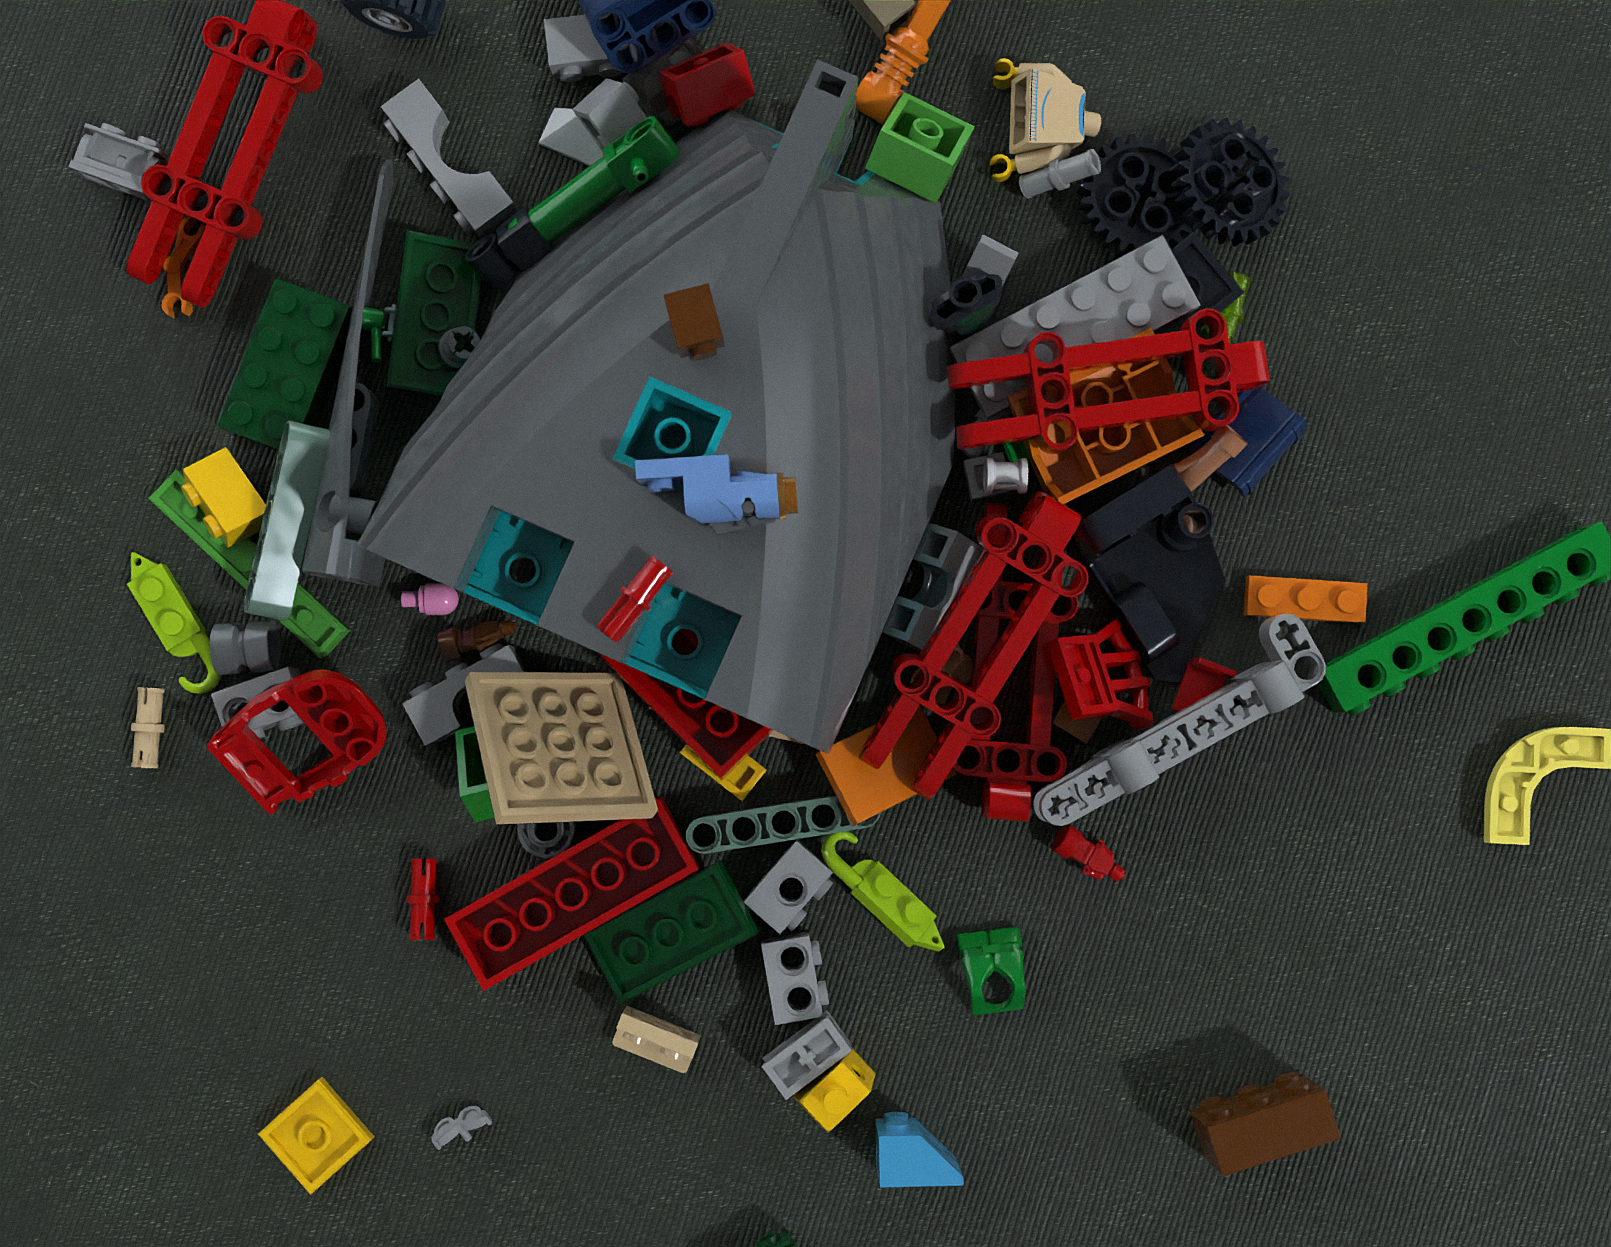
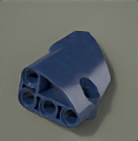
[577,0,715,73]

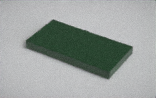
[385,230,481,398]
[583,860,759,1005]

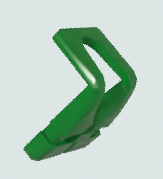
[956,927,1026,1015]

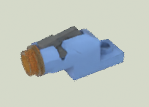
[635,454,798,535]

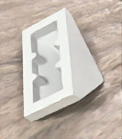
[539,108,604,166]

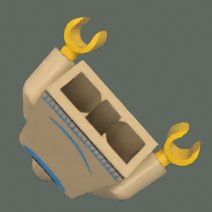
[990,58,1101,182]

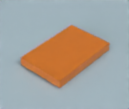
[815,705,956,826]

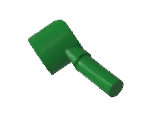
[361,307,386,363]

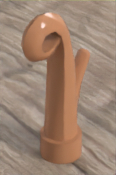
[1160,425,1248,533]

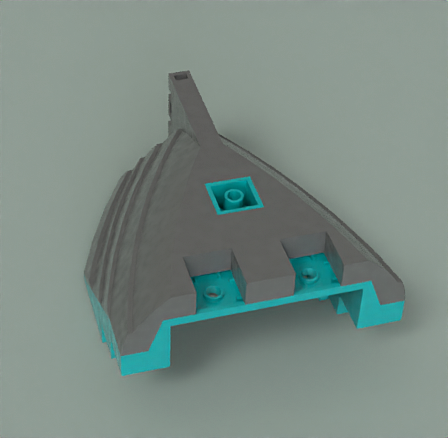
[357,59,956,754]

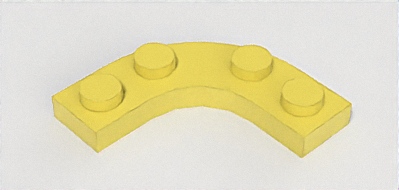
[1483,727,1611,845]

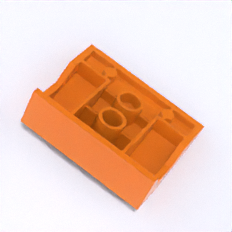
[1007,327,1204,504]

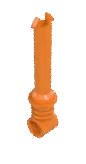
[855,0,951,125]

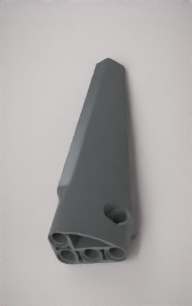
[301,159,394,587]

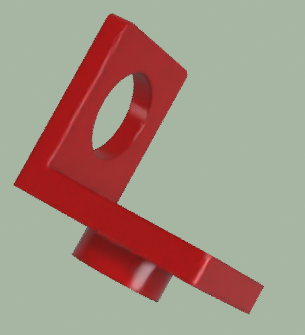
[1171,657,1237,722]

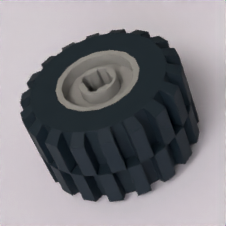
[340,0,446,39]

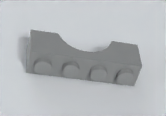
[381,78,518,238]

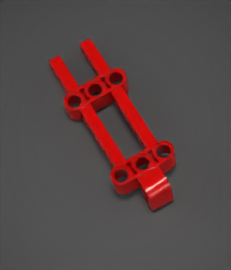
[126,0,323,308]
[946,308,1270,454]
[859,491,1088,800]
[952,503,1079,822]

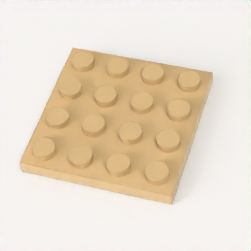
[465,672,658,824]

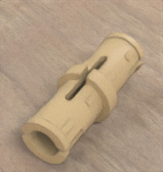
[131,687,165,768]

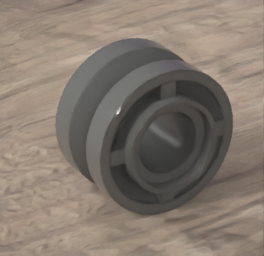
[517,821,577,858]

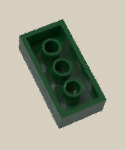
[216,278,353,451]

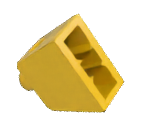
[793,1048,876,1132]

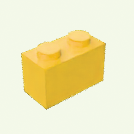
[181,447,266,548]

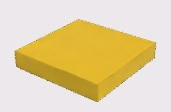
[258,1077,374,1195]

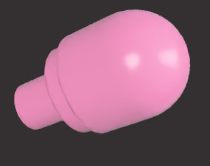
[401,583,459,615]

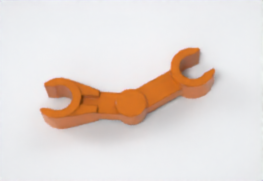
[162,217,206,319]

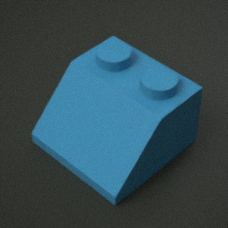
[875,1112,964,1187]

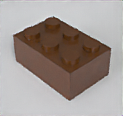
[1189,1072,1342,1176]

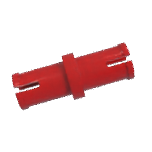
[407,859,439,940]

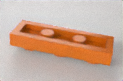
[1243,575,1368,624]

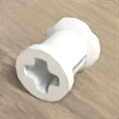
[983,457,1028,494]

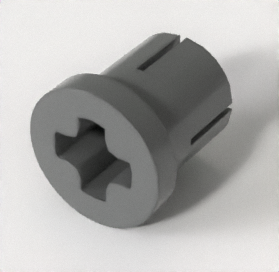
[438,326,480,369]

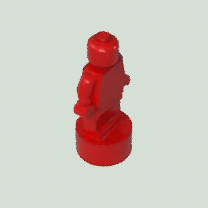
[1051,824,1125,881]

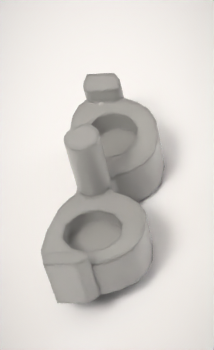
[431,1106,492,1150]

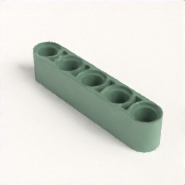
[244,420,330,621]
[686,795,881,854]

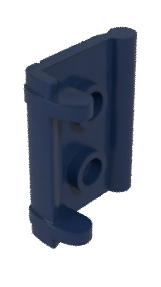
[1185,387,1307,497]

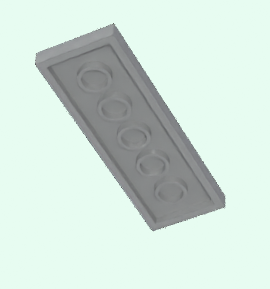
[949,235,1200,420]

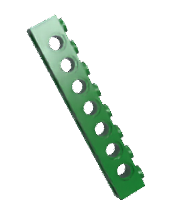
[1317,521,1611,716]

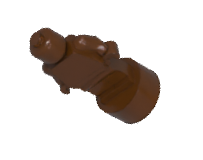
[437,619,517,662]

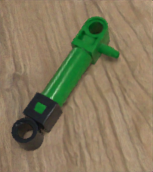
[465,116,679,290]

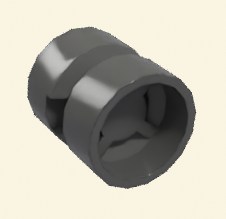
[210,620,282,675]

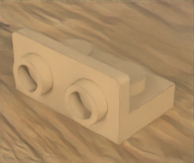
[612,1006,701,1073]

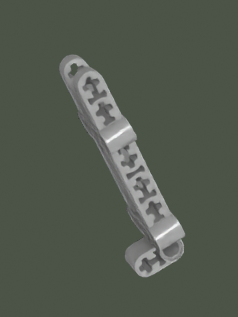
[1031,614,1326,826]

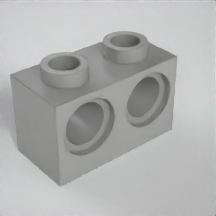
[211,667,303,739]
[761,931,829,1025]

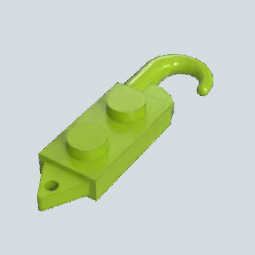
[127,552,222,694]
[821,831,944,952]

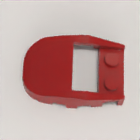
[206,669,386,815]

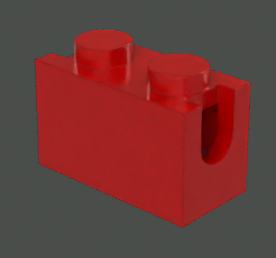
[658,42,756,126]

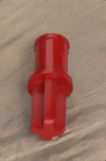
[597,555,674,642]

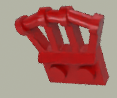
[1047,618,1153,729]

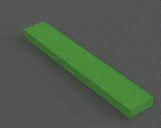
[148,470,351,659]

